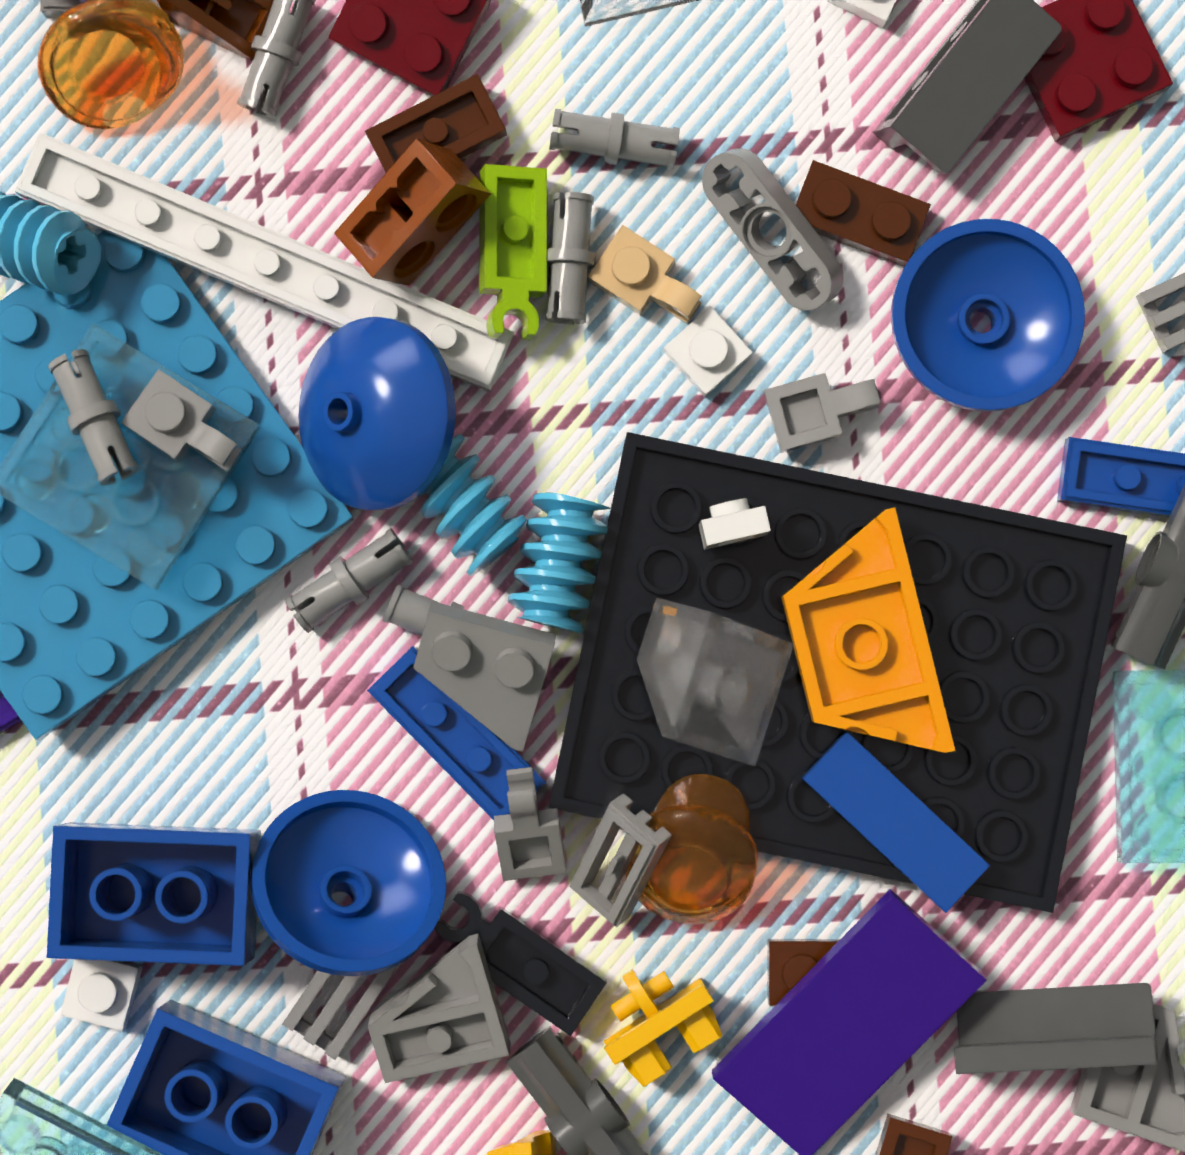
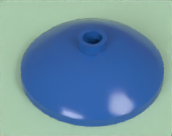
[891,219,1085,411]
[298,317,456,510]
[251,790,446,976]

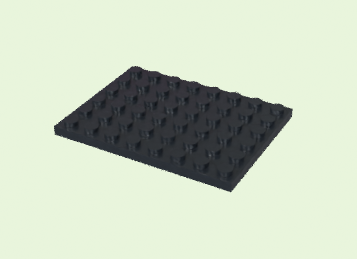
[548,432,1127,913]

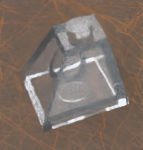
[637,597,793,766]

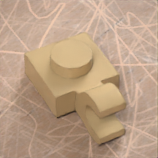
[587,225,702,324]

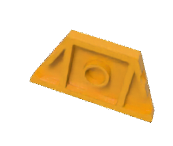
[782,507,956,753]

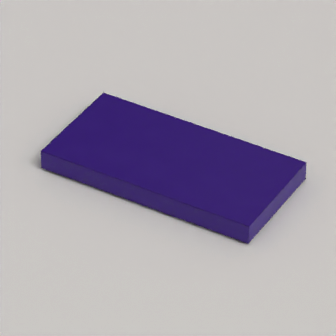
[712,889,987,1155]

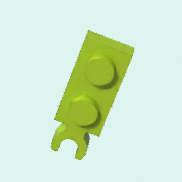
[479,164,547,340]

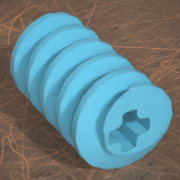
[0,191,102,295]
[418,434,527,577]
[507,492,612,633]

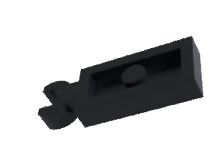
[435,891,607,1036]

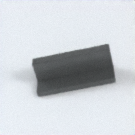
[872,0,1062,174]
[954,983,1159,1074]

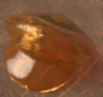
[37,0,184,129]
[625,774,758,924]

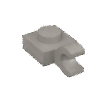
[121,369,242,472]
[764,373,881,453]
[494,767,567,881]

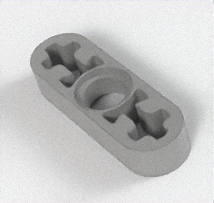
[702,148,844,311]

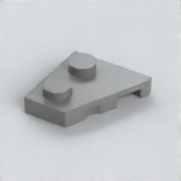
[413,601,556,752]
[367,934,511,1083]
[1069,1003,1185,1152]

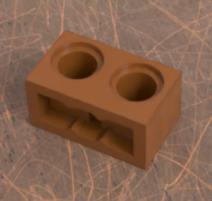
[334,138,491,286]

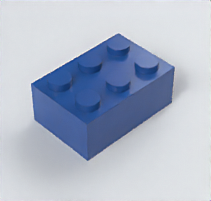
[46,822,261,966]
[104,1000,346,1155]

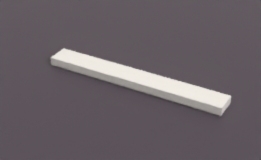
[15,132,515,392]

